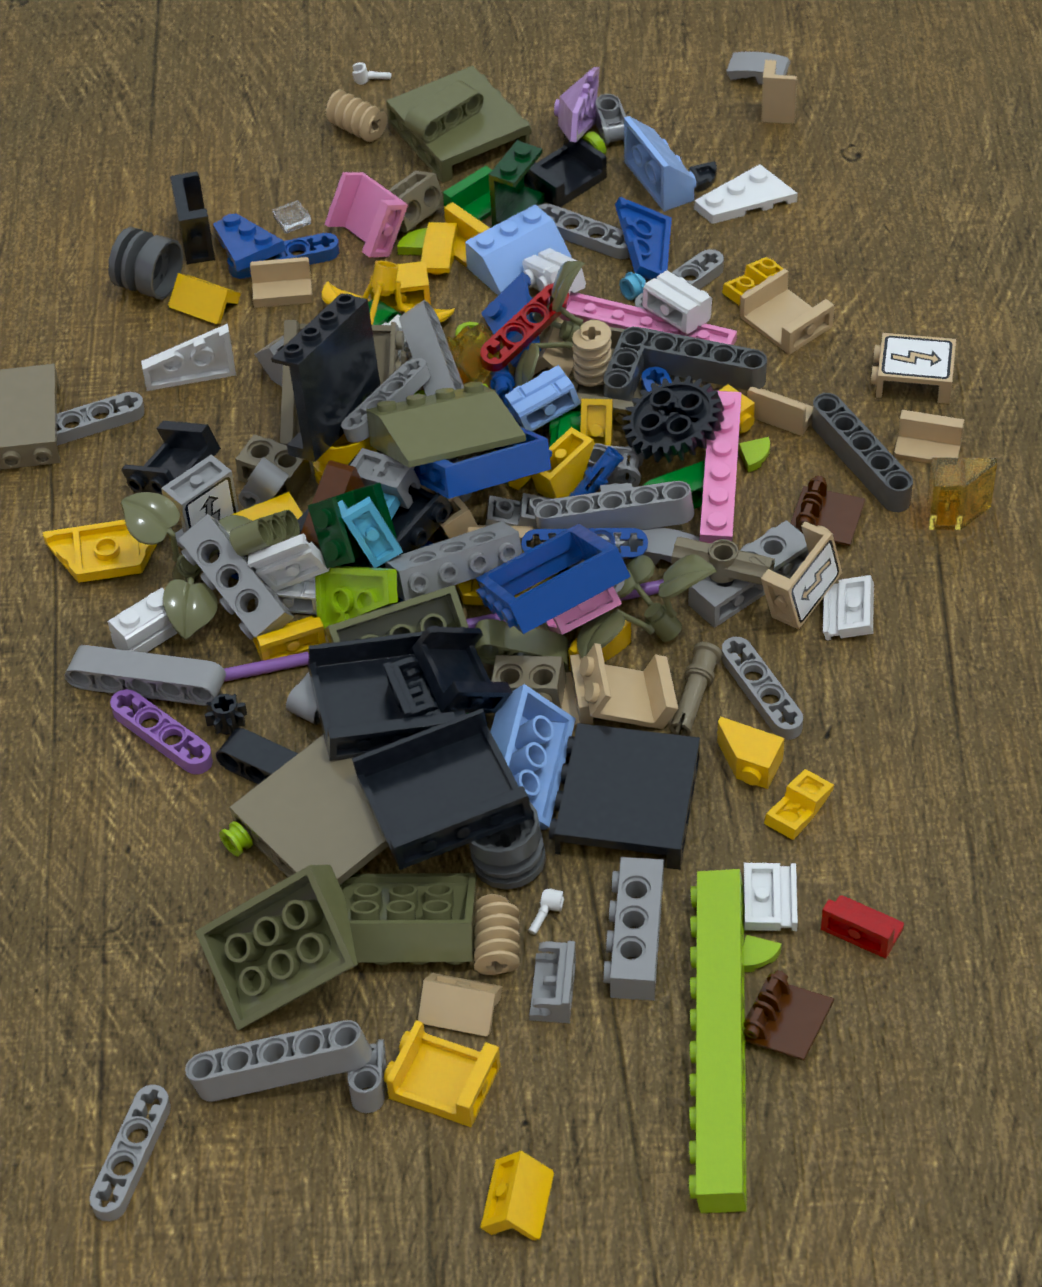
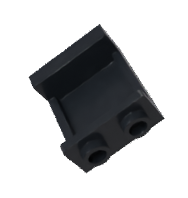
[524,134,607,208]
[170,172,215,265]
[121,421,221,495]
[412,626,512,713]

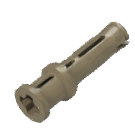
[670,642,723,736]

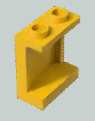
[384,1020,501,1127]

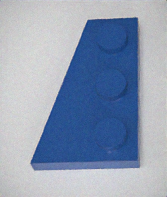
[615,197,672,280]
[213,213,285,272]
[481,272,541,368]

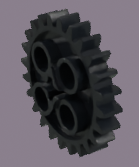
[622,376,725,463]

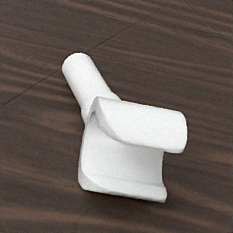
[352,63,391,85]
[528,889,564,935]

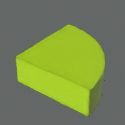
[397,228,427,255]
[739,437,770,473]
[741,935,782,972]

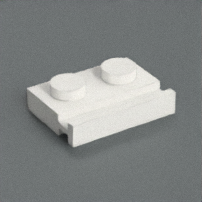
[247,533,330,592]
[823,575,874,640]
[744,863,798,931]

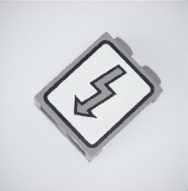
[161,455,239,549]

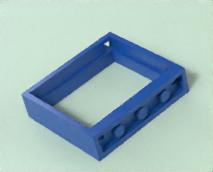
[414,427,552,499]
[476,524,631,634]

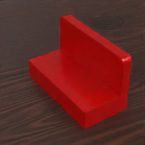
[821,895,904,959]

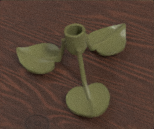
[514,261,585,387]
[121,492,252,640]
[577,554,717,658]

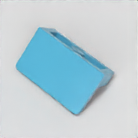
[337,497,403,568]

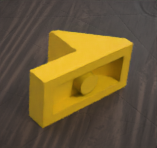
[580,398,613,446]

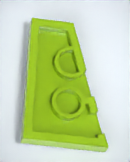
[315,566,398,631]

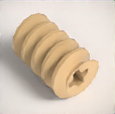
[326,90,387,142]
[572,319,612,387]
[474,894,520,976]

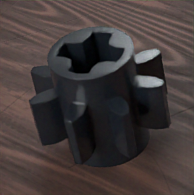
[204,694,247,735]

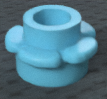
[619,272,646,300]

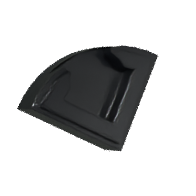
[688,161,717,193]

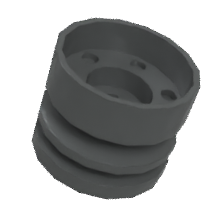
[108,227,184,299]
[468,801,546,889]

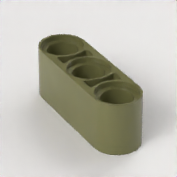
[404,81,484,142]
[229,510,300,557]
[475,619,569,673]

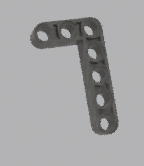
[603,327,767,401]

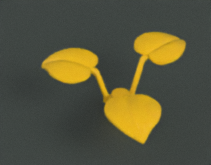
[321,261,455,325]

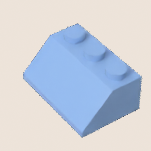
[624,116,697,211]
[465,204,572,295]

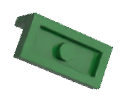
[443,166,492,221]

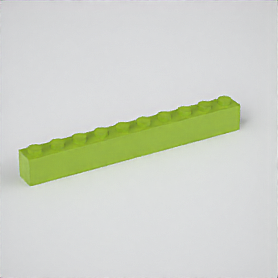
[689,869,747,1213]

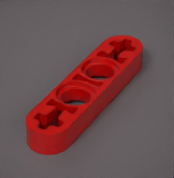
[480,283,569,372]

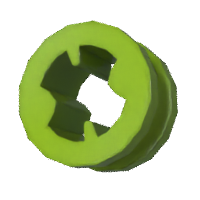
[219,821,253,857]

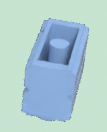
[505,365,581,432]

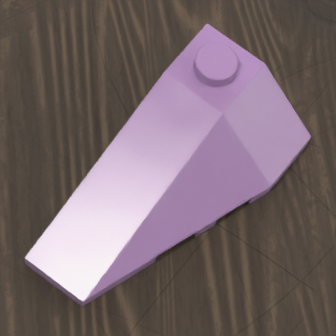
[554,67,600,142]

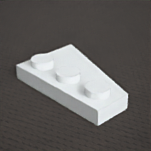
[694,164,797,224]
[141,324,236,391]

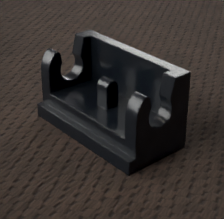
[383,657,441,718]

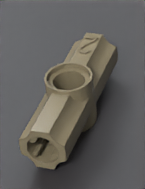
[671,537,775,585]

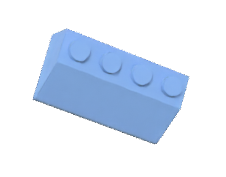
[491,684,576,830]

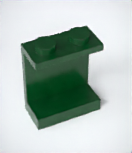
[489,140,545,227]
[307,483,397,569]

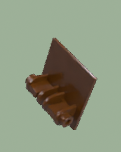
[790,476,866,546]
[743,970,834,1061]

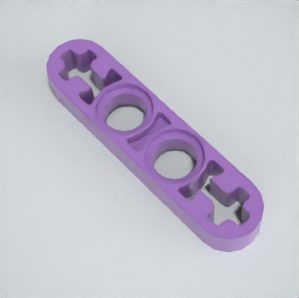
[110,689,213,774]

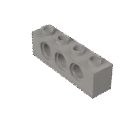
[178,514,294,640]
[688,520,809,628]
[385,521,522,601]
[604,857,664,1001]

